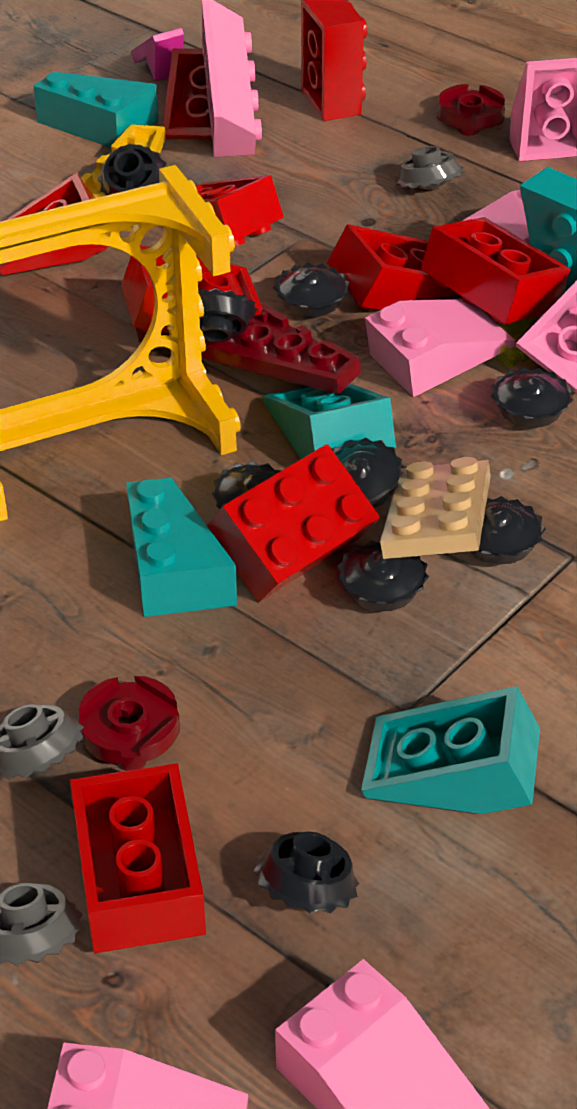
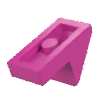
[131,28,184,81]

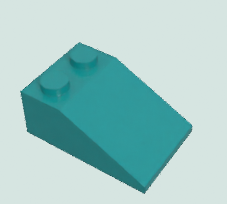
[263,383,396,459]
[361,686,540,814]

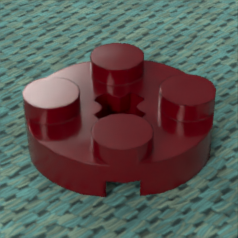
[437,84,505,136]
[78,676,180,771]

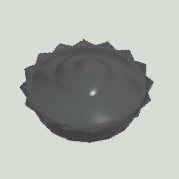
[396,146,465,191]
[0,704,84,779]
[0,883,83,966]

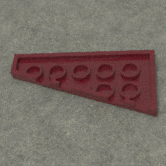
[136,303,362,394]

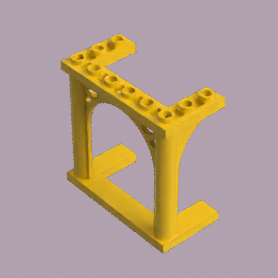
[0,165,241,521]

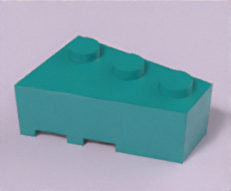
[33,72,159,148]
[519,166,577,295]
[126,478,237,617]

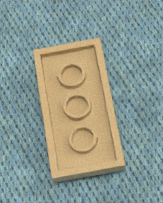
[380,457,491,559]

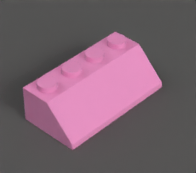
[202,0,262,157]

